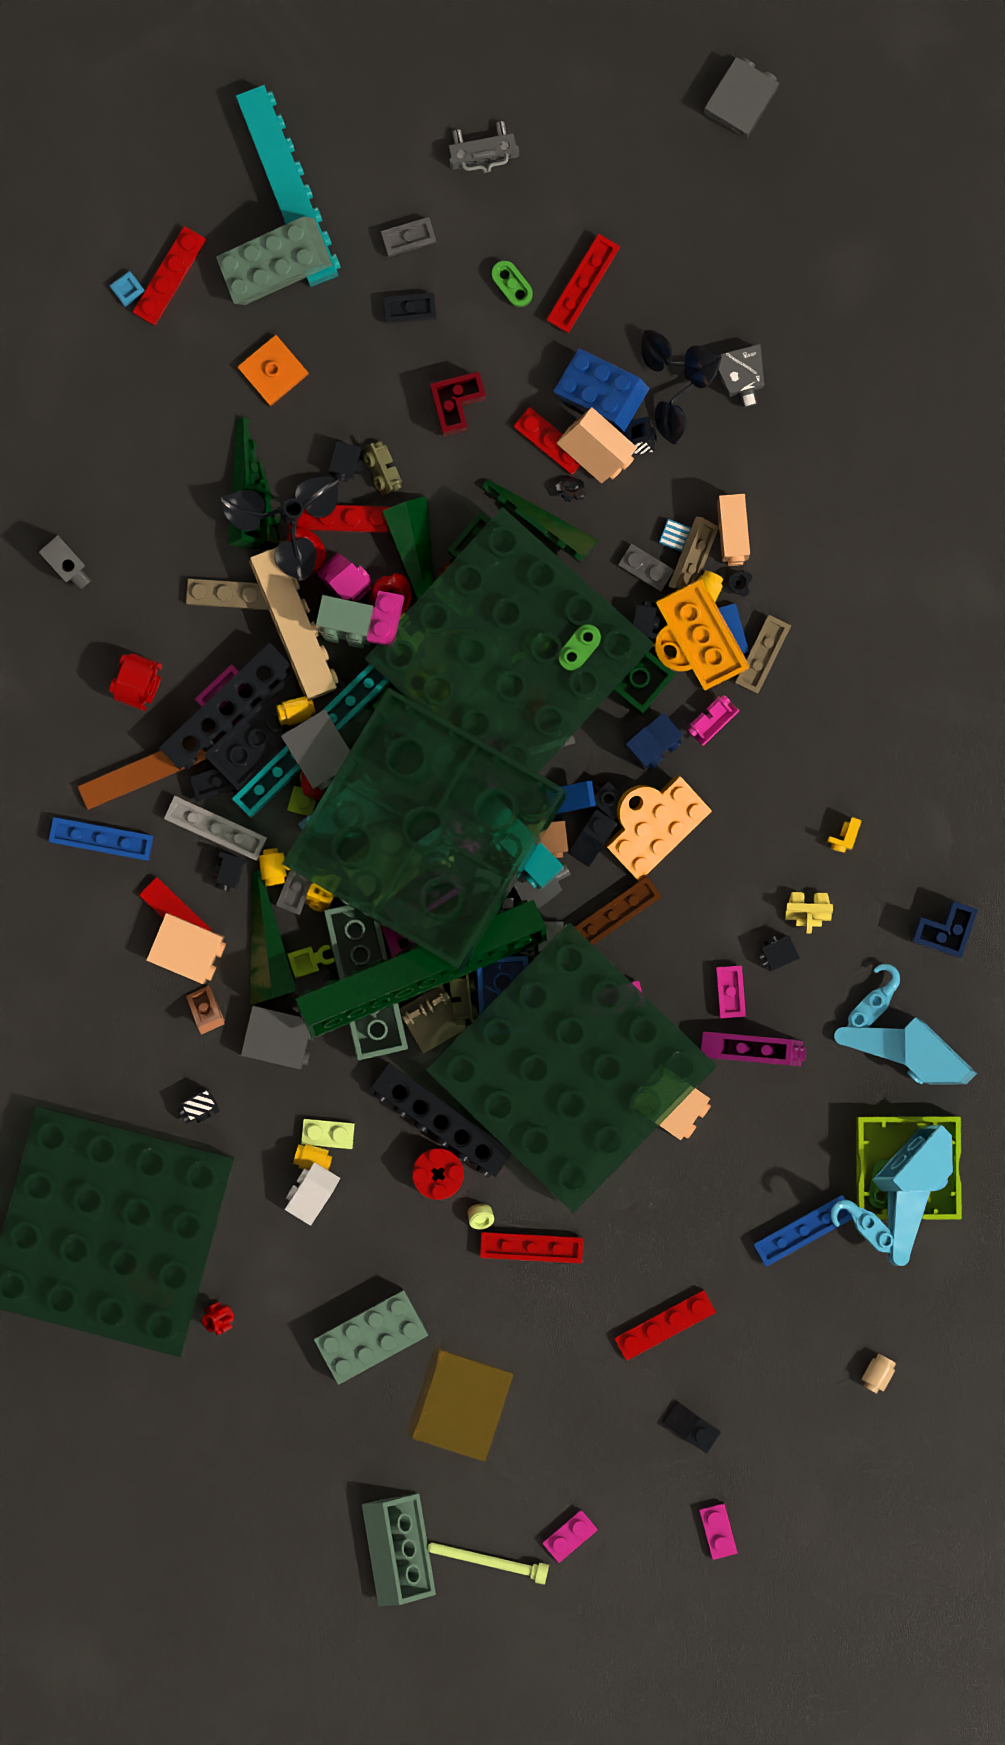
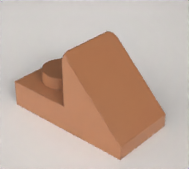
[186,986,224,1035]

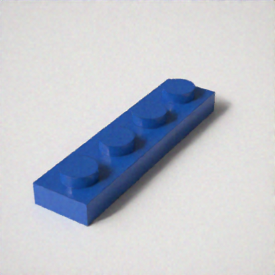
[49,817,154,861]
[753,1195,853,1267]

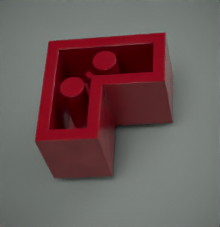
[430,371,486,437]

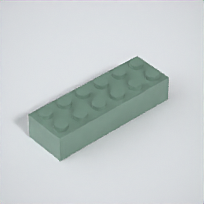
[324,901,408,1061]

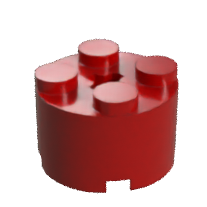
[109,653,162,711]
[413,1148,464,1200]

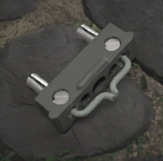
[449,121,519,173]

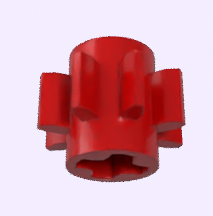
[202,1301,234,1336]

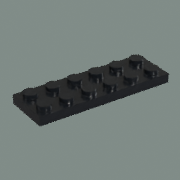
[203,667,347,792]

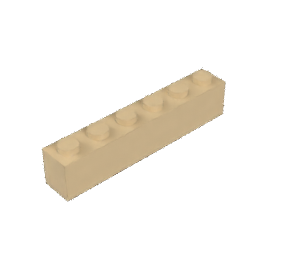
[249,547,338,701]

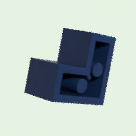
[624,712,683,770]
[911,901,978,959]

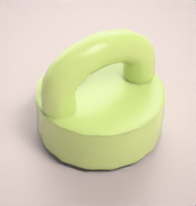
[467,1204,494,1229]

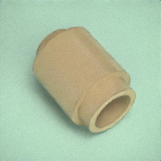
[861,1354,896,1394]

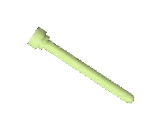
[427,1543,549,1585]

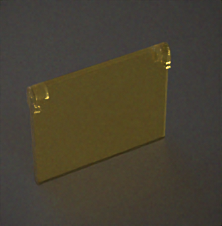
[413,1350,514,1462]

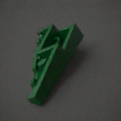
[228,417,285,550]
[481,479,599,564]
[381,496,437,631]
[250,870,298,1006]

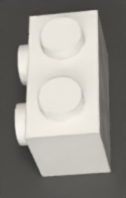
[285,1162,340,1226]

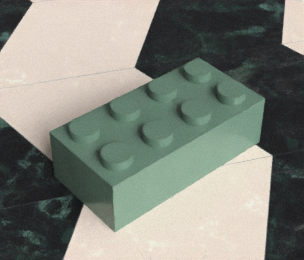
[216,217,332,305]
[316,595,374,649]
[314,1289,429,1385]

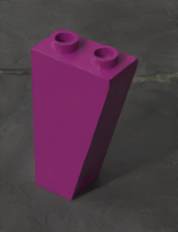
[701,1032,806,1067]

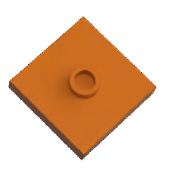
[238,335,309,407]

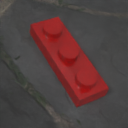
[514,407,580,475]

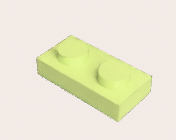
[301,1119,355,1149]

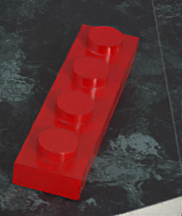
[133,226,207,326]
[547,234,620,334]
[289,505,391,533]
[480,1232,583,1264]
[614,1290,716,1361]

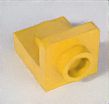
[827,817,862,853]
[305,868,342,912]

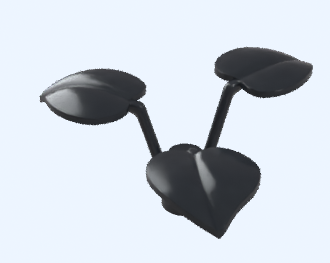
[642,329,722,445]
[221,477,339,581]

